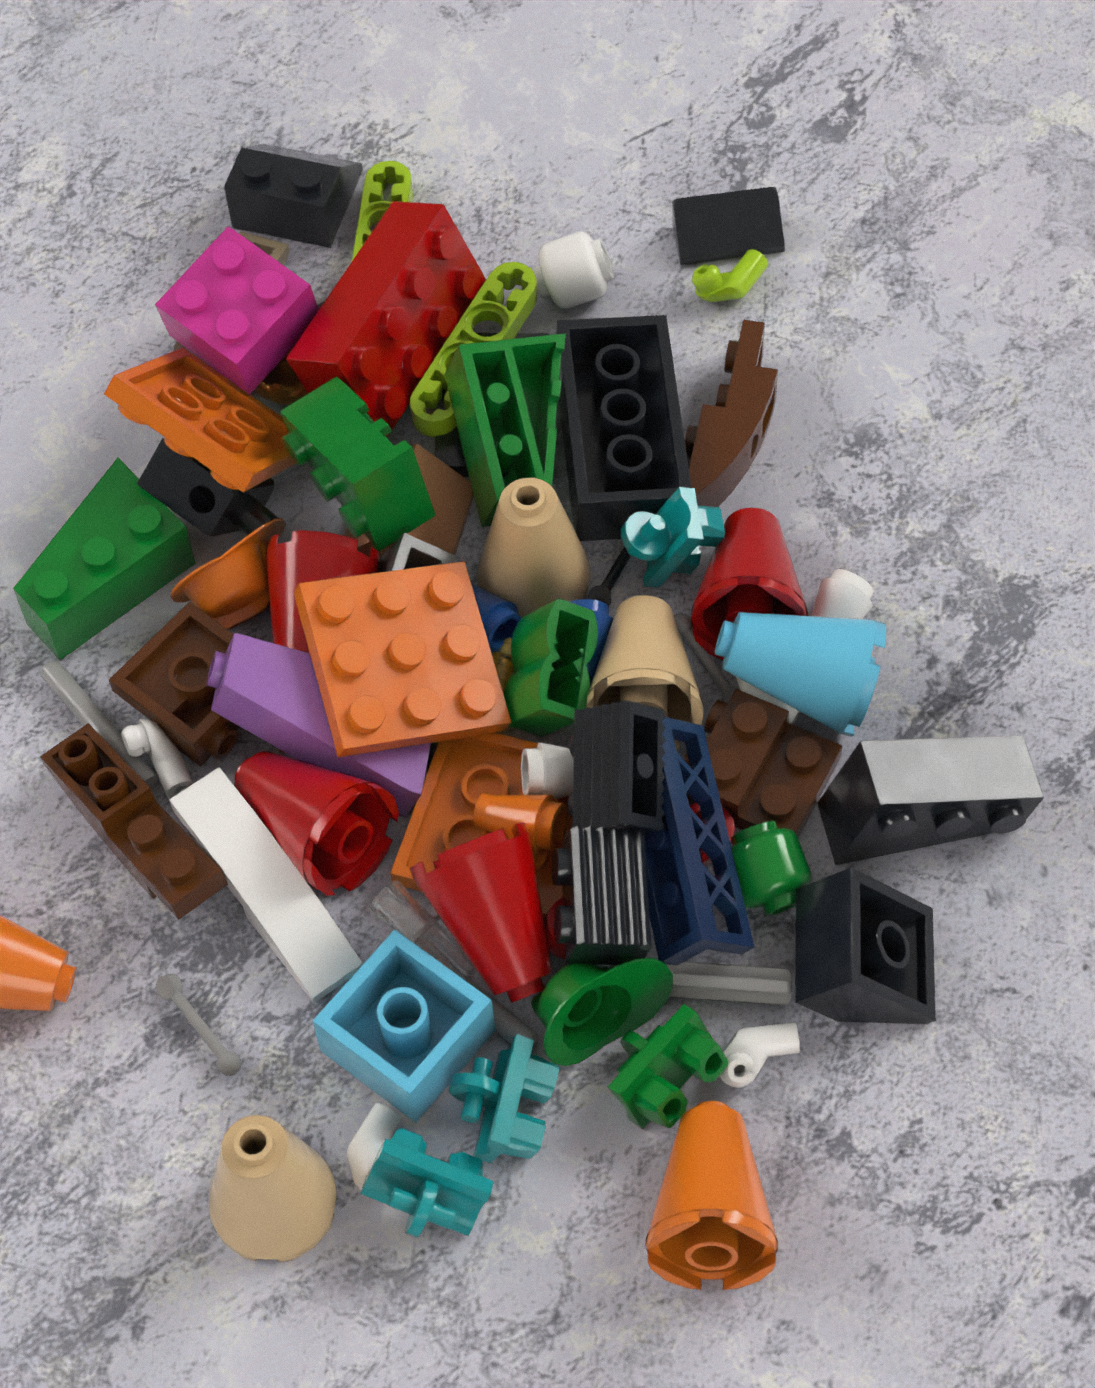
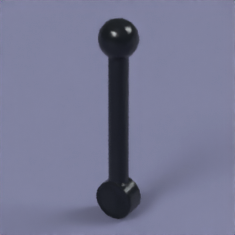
[588,546,631,606]

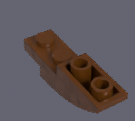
[685,319,778,507]
[40,723,228,920]

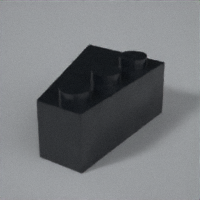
[817,735,1044,865]

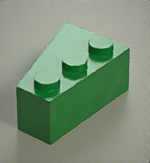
[445,333,566,527]
[280,376,436,552]
[13,457,196,660]

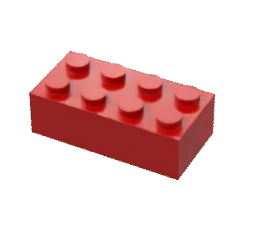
[286,201,486,438]

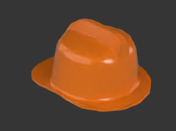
[170,518,286,630]

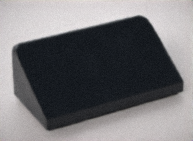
[672,187,785,265]

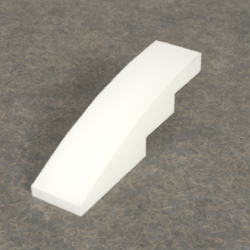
[169,767,363,1003]

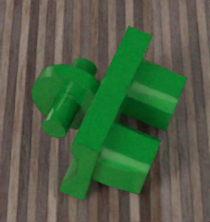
[607,1004,728,1129]

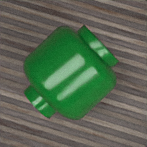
[730,821,812,916]

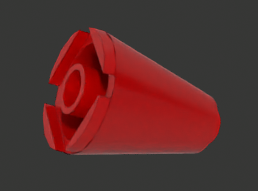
[691,507,808,660]
[266,530,381,653]
[234,751,399,896]
[409,822,552,1003]

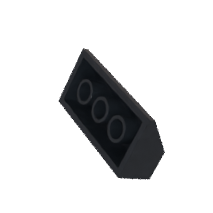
[556,315,691,541]

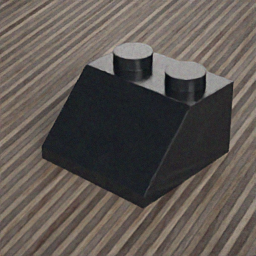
[224,144,363,248]
[795,867,936,1024]

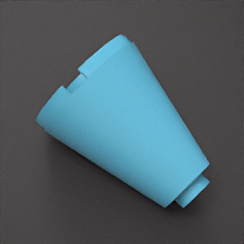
[715,612,886,737]

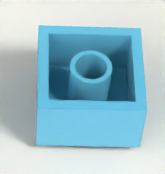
[312,929,496,1123]

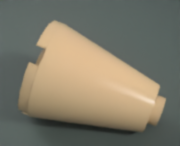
[477,478,590,618]
[586,595,704,750]
[209,1115,336,1262]

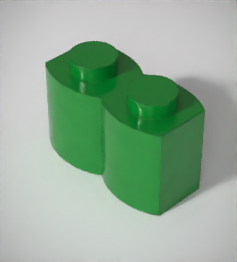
[503,598,598,737]

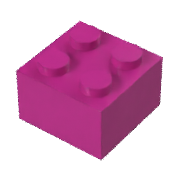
[155,226,319,395]

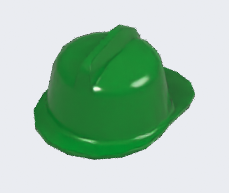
[531,958,673,1066]

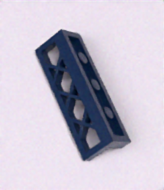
[644,717,755,966]

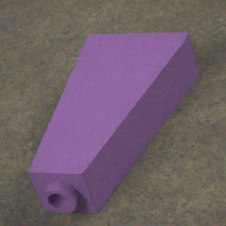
[206,633,431,818]

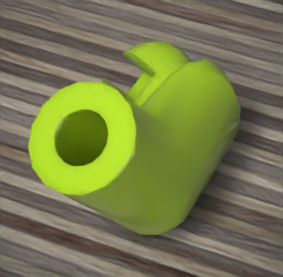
[692,249,769,303]

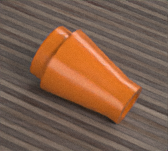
[473,793,569,854]

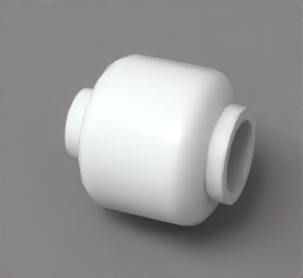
[531,231,614,309]

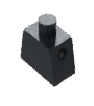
[137,438,279,537]

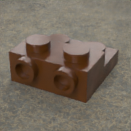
[109,602,240,767]
[683,689,842,838]

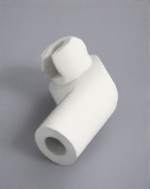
[719,1022,800,1088]

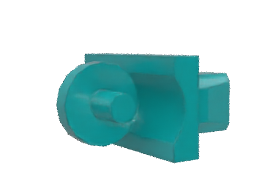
[621,487,725,588]
[448,1034,560,1164]
[361,1128,494,1238]

